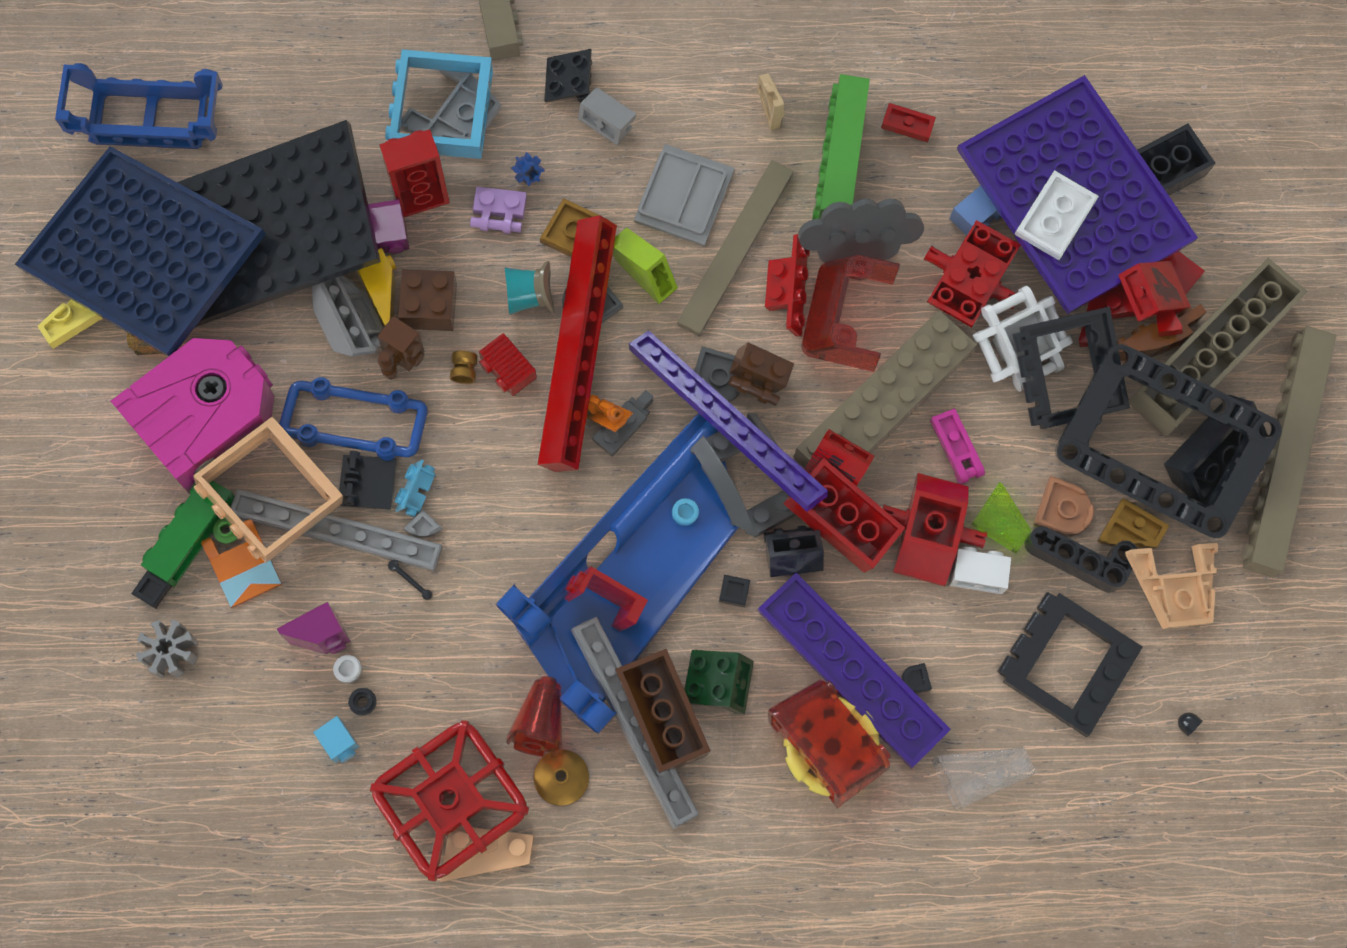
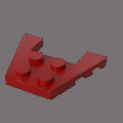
[1079,284,1183,347]

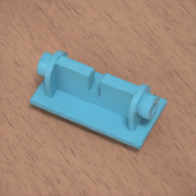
[395,460,436,517]

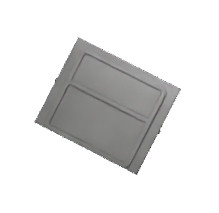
[634,144,735,247]

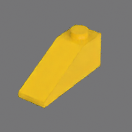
[357,248,397,327]

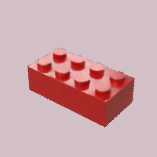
[379,129,450,218]

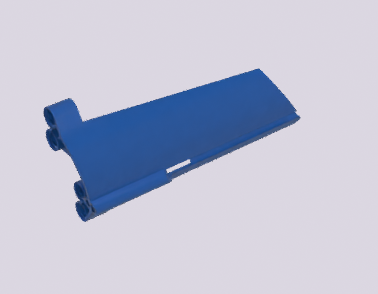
[495,413,739,734]

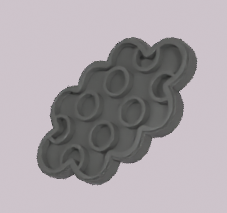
[798,198,924,264]

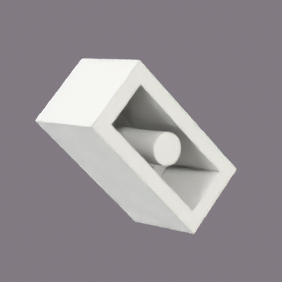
[949,547,1011,594]

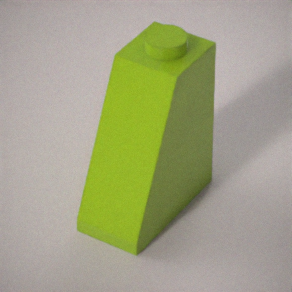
[613,227,678,304]

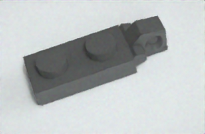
[592,390,654,457]

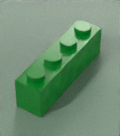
[141,481,235,588]

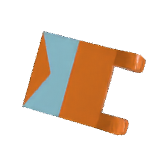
[201,519,282,608]

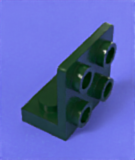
[684,650,754,714]

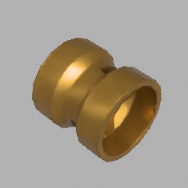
[450,351,478,384]

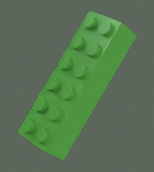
[812,74,870,220]

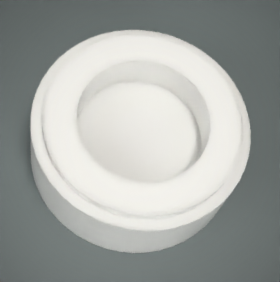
[333,655,362,684]

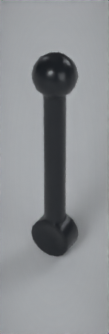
[388,560,432,600]

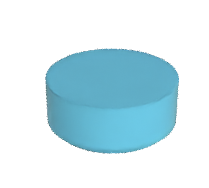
[672,498,699,526]

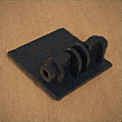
[544,49,592,103]
[339,451,397,510]

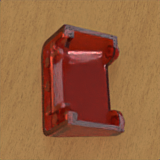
[768,679,891,809]

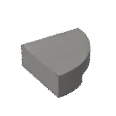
[404,510,442,538]

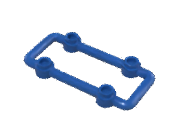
[279,377,428,461]

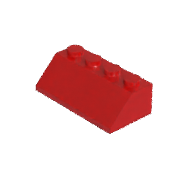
[783,458,905,573]

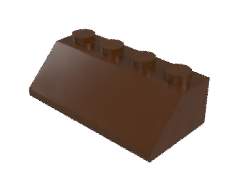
[615,649,711,773]

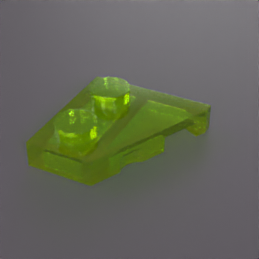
[971,482,1032,554]

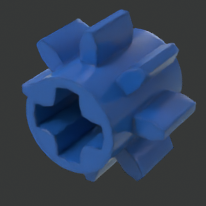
[511,152,545,186]

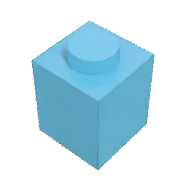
[313,716,359,763]

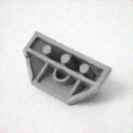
[312,276,383,357]

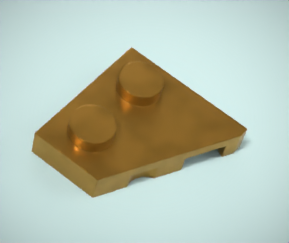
[1096,498,1170,549]

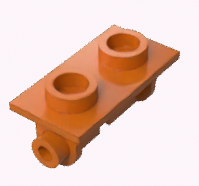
[587,395,633,432]

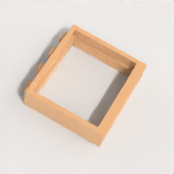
[194,417,343,563]

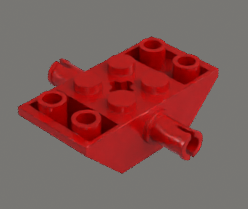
[923,220,1021,328]
[882,473,987,587]

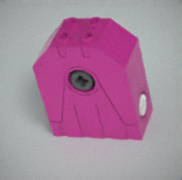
[110,338,275,494]

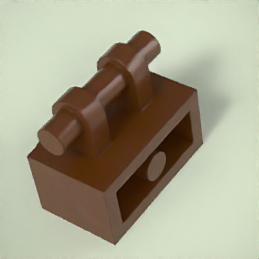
[377,316,425,380]
[729,342,794,406]

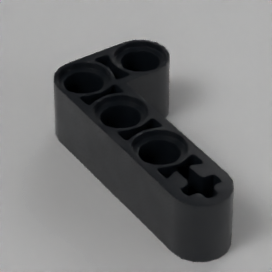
[1024,526,1138,593]

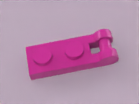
[930,408,985,484]

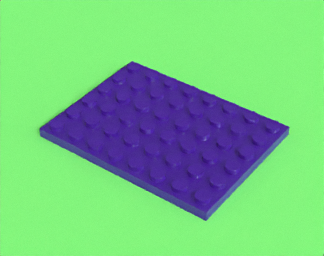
[957,75,1198,315]

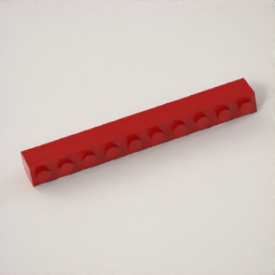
[537,215,617,472]

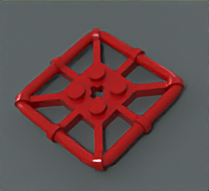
[369,720,529,882]

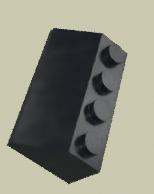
[1137,123,1216,195]
[1164,395,1268,505]

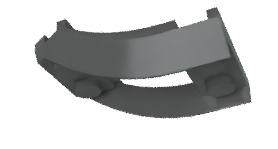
[690,412,796,538]

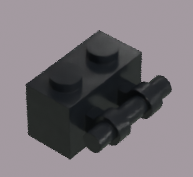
[763,525,824,577]

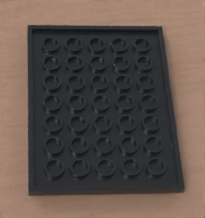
[177,120,381,327]

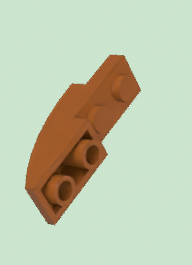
[1117,304,1207,361]

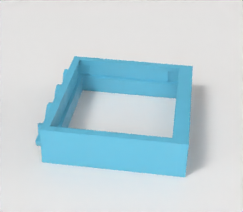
[385,49,493,159]

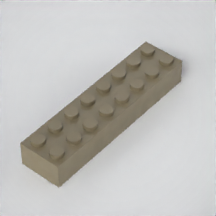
[1129,258,1308,437]
[794,310,977,468]

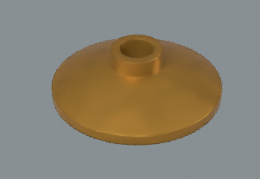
[534,749,589,806]

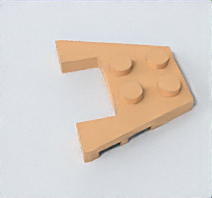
[1125,543,1218,629]

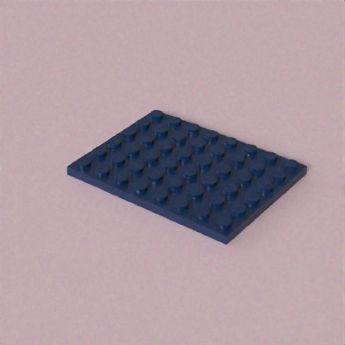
[15,146,266,357]

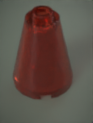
[506,676,562,757]

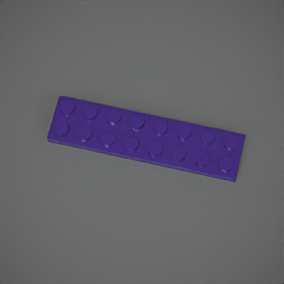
[757,573,951,769]

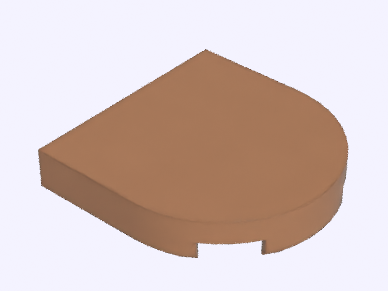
[1033,476,1094,536]

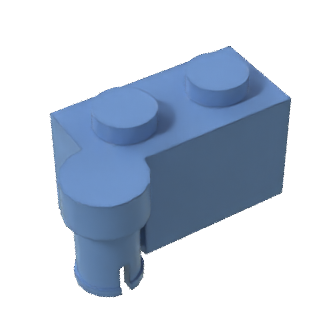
[949,185,1002,236]

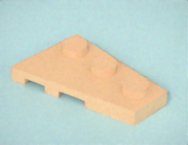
[440,826,534,882]

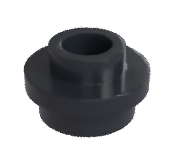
[348,688,377,716]

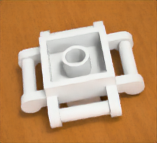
[972,286,1073,392]

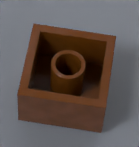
[398,269,457,331]

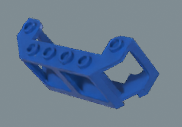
[55,63,223,149]

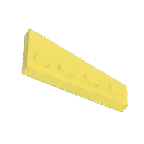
[38,300,103,349]

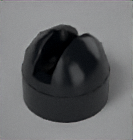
[1178,712,1203,736]

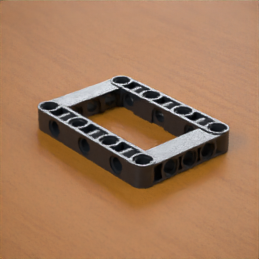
[1055,344,1282,538]

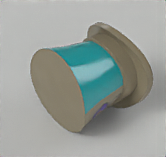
[505,261,555,315]

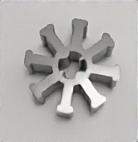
[136,620,198,678]

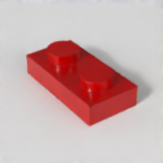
[881,103,936,143]

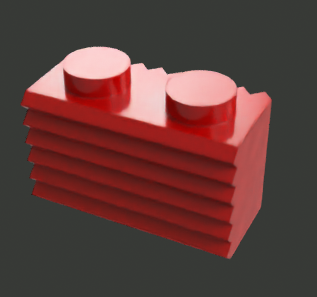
[479,333,537,396]

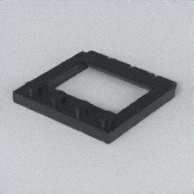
[1012,307,1130,429]
[997,592,1143,737]

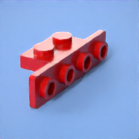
[765,234,810,337]

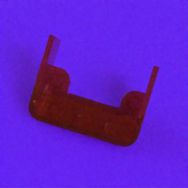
[801,255,900,372]

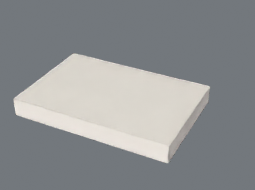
[1015,170,1099,260]

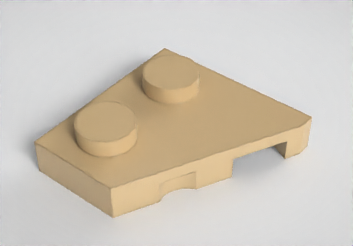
[757,73,785,130]

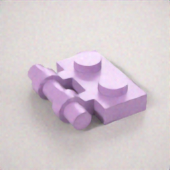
[470,187,527,234]

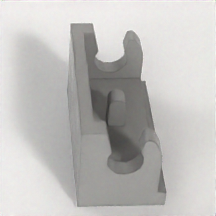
[578,87,636,145]

